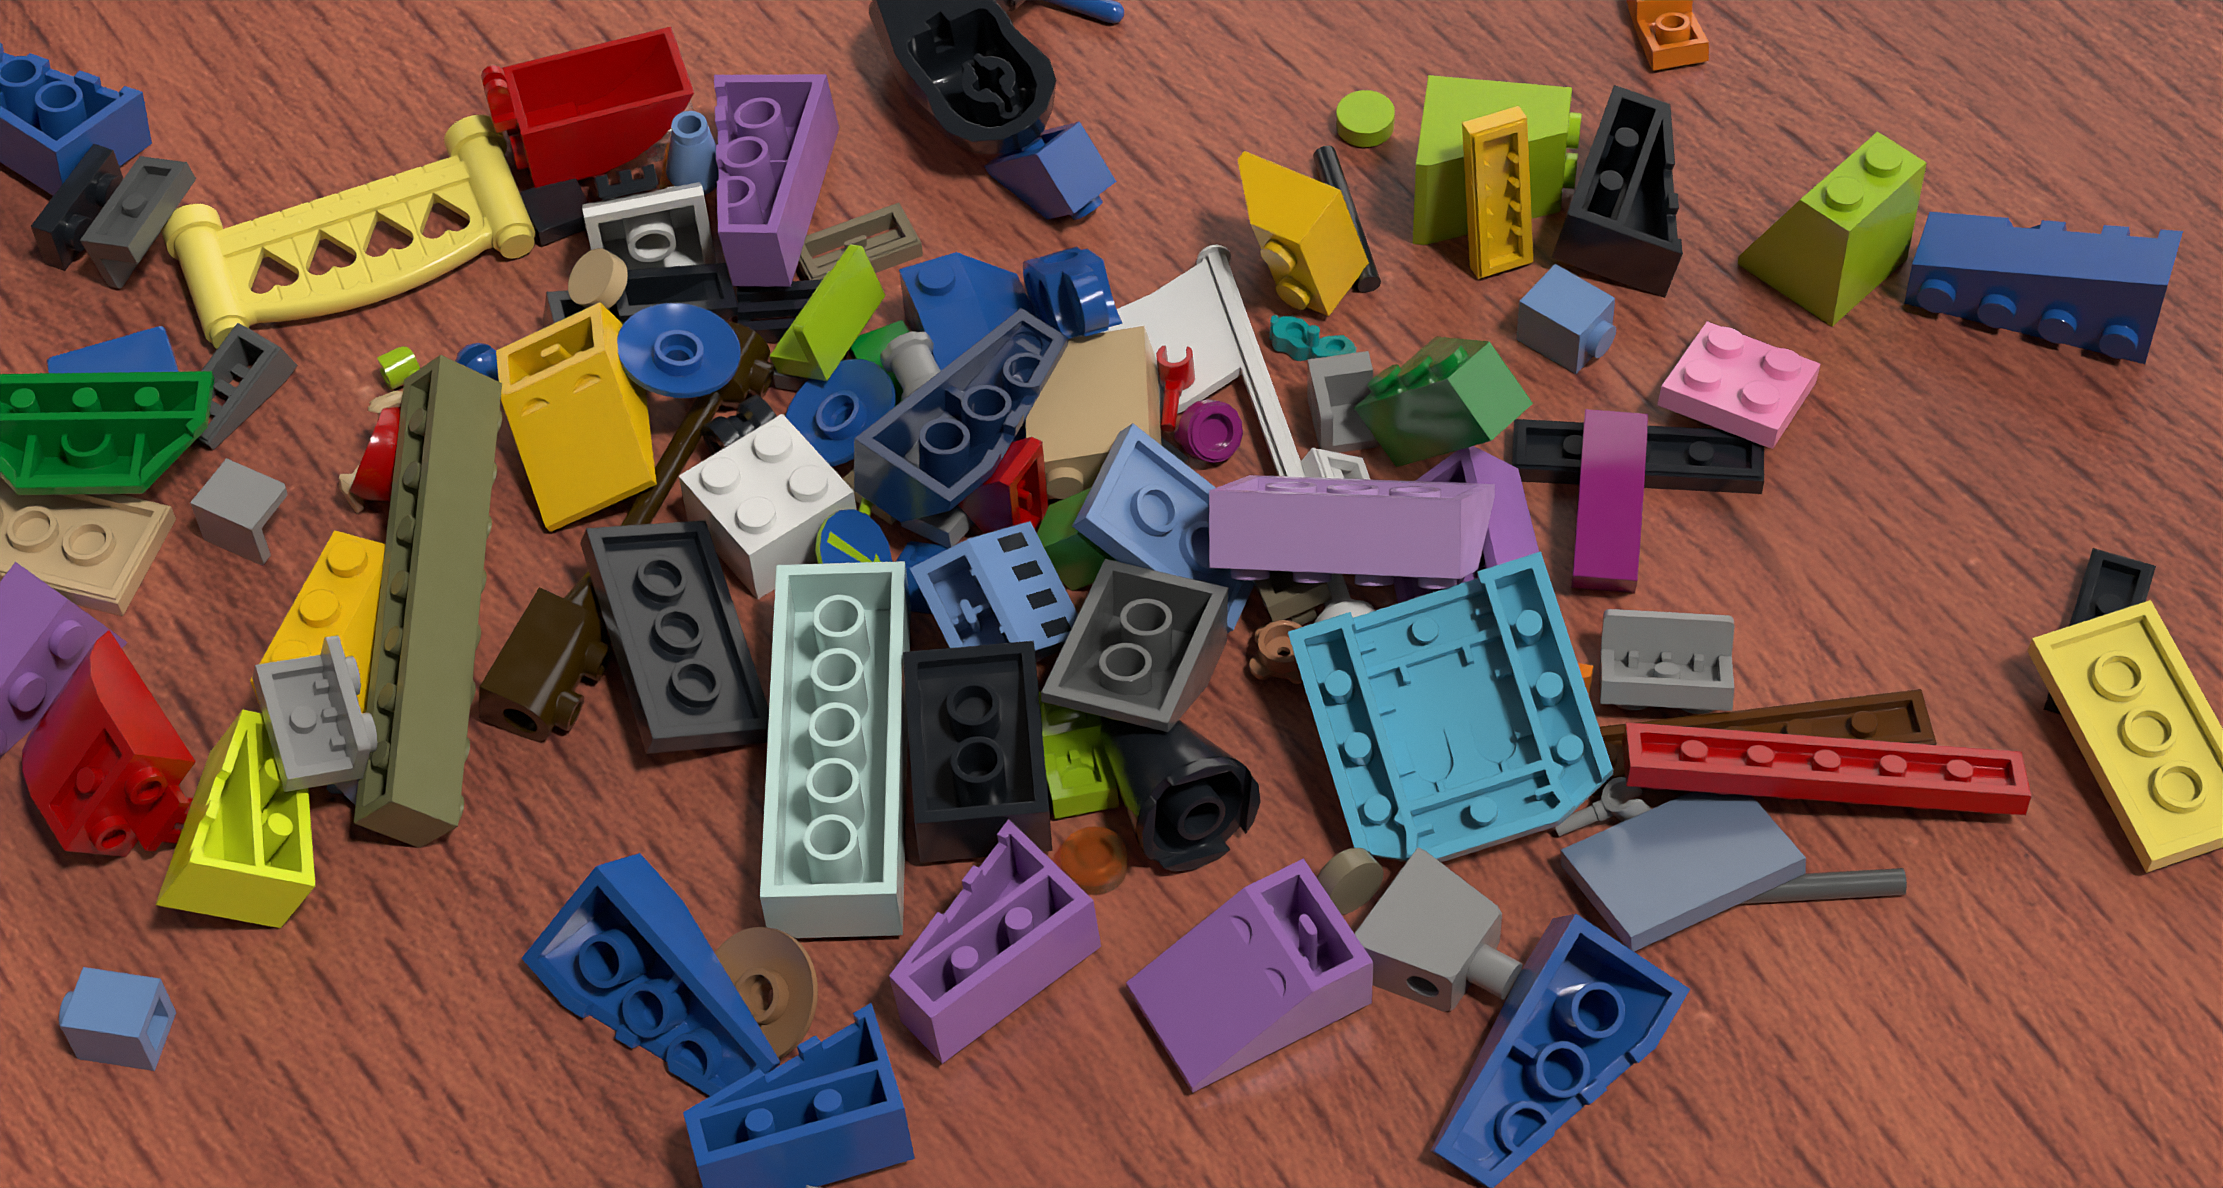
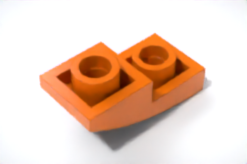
[1626,0,1709,71]

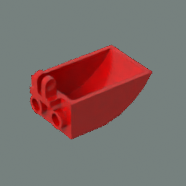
[481,26,694,188]
[22,630,196,857]

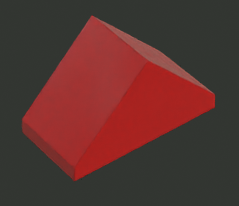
[957,437,1048,534]

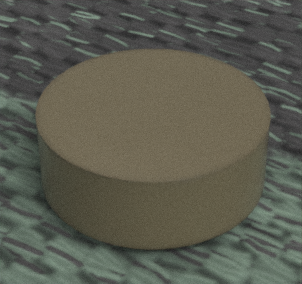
[1317,848,1384,915]

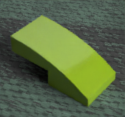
[1039,692,1119,819]

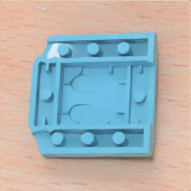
[1288,552,1613,862]

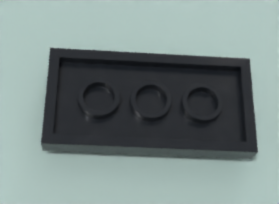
[580,520,769,754]

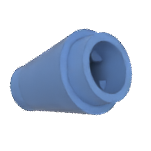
[666,111,719,195]

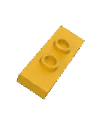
[1462,106,1533,279]

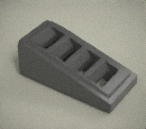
[196,322,298,450]

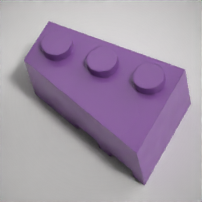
[0,562,128,757]
[889,819,1101,1064]

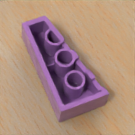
[714,74,839,287]

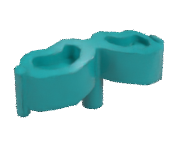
[1269,315,1357,361]

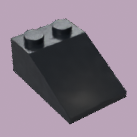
[903,641,1053,863]

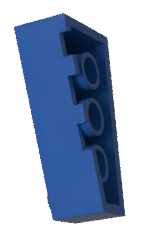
[0,43,152,196]

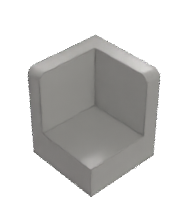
[1307,351,1380,453]
[190,458,288,565]

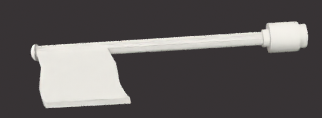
[1077,245,1375,623]

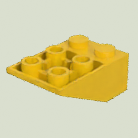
[496,302,657,532]

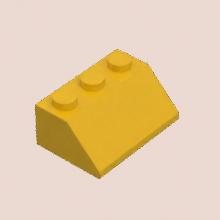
[250,530,386,713]

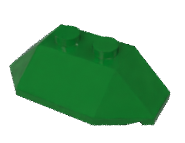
[0,371,215,495]

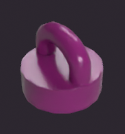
[1174,399,1243,463]

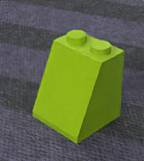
[1413,75,1582,245]
[1738,131,1927,327]

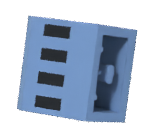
[910,521,1078,662]

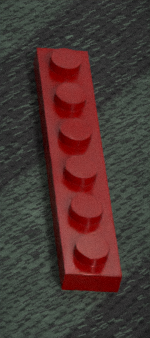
[1622,722,2032,816]

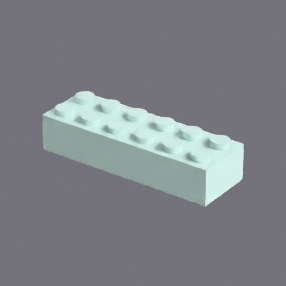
[760,561,911,938]

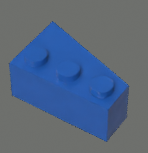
[683,1003,915,1188]

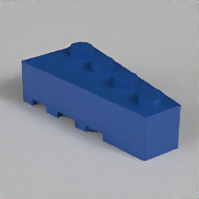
[1904,212,2183,364]

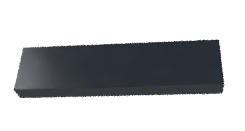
[1512,419,1764,494]

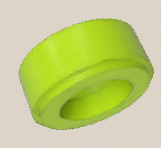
[1336,90,1395,147]

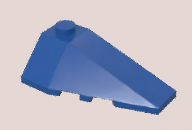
[1430,914,1690,1188]

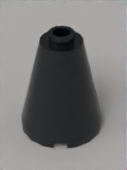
[1100,717,1261,872]

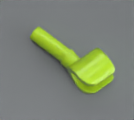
[377,346,420,390]

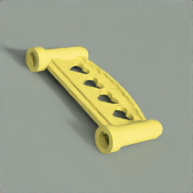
[161,115,535,349]

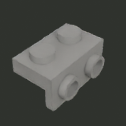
[1599,609,1735,714]
[252,635,377,792]

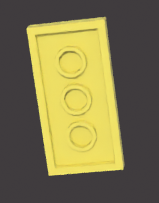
[2027,600,2223,873]

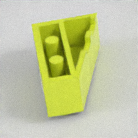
[155,709,315,928]

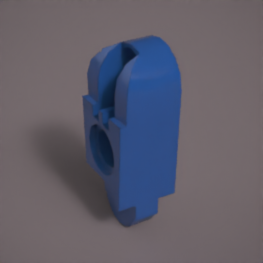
[1023,247,1123,339]

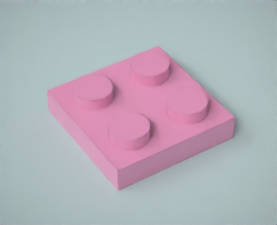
[1657,322,1821,449]

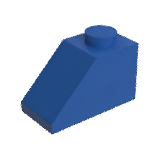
[984,121,1117,220]

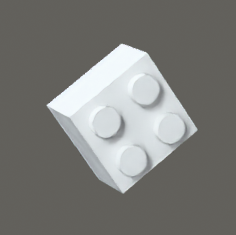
[679,414,856,600]

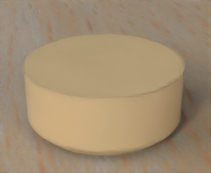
[568,248,628,309]

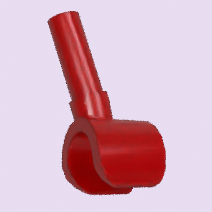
[1156,346,1195,432]

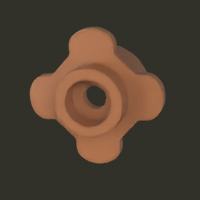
[1249,620,1303,684]

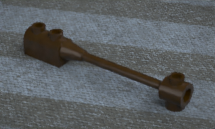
[479,322,775,741]

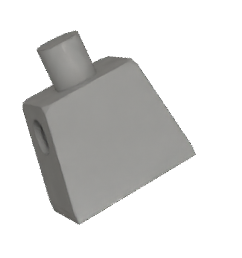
[1355,847,1523,1012]

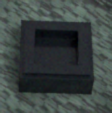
[519,178,589,246]

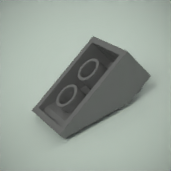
[1041,559,1228,732]

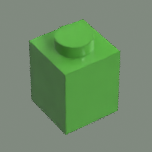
[1037,488,1118,591]

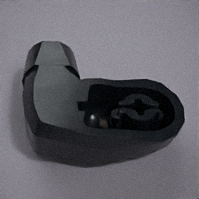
[869,0,1057,154]

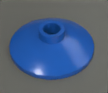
[617,303,741,398]
[785,359,896,466]

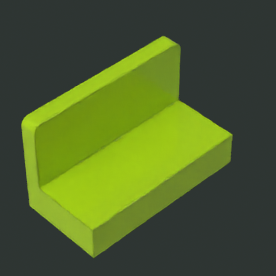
[770,244,886,381]

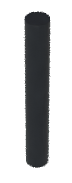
[1313,146,1381,292]

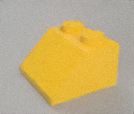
[1237,151,1369,316]

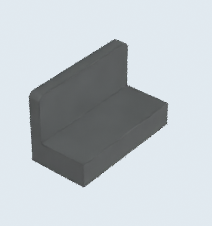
[80,156,196,288]

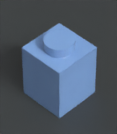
[1516,264,1616,374]
[59,967,176,1071]

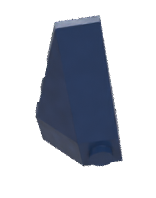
[854,308,1068,522]

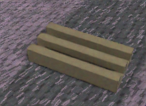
[798,203,923,280]

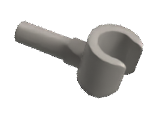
[1555,777,1651,837]

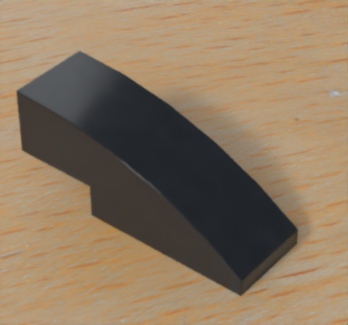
[543,263,738,328]

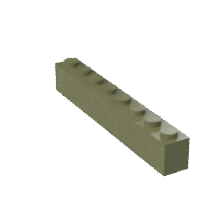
[354,355,502,848]

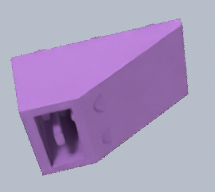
[1126,859,1373,1093]

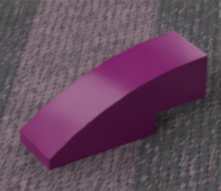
[1571,409,1648,593]

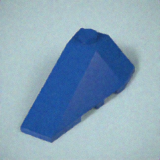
[899,252,1037,442]
[522,853,781,1096]

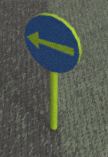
[815,497,892,564]

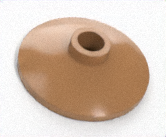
[715,927,818,1059]

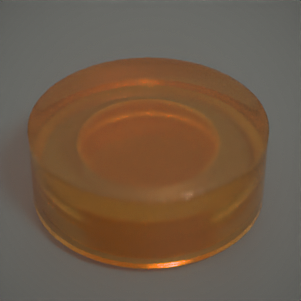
[1060,826,1128,895]

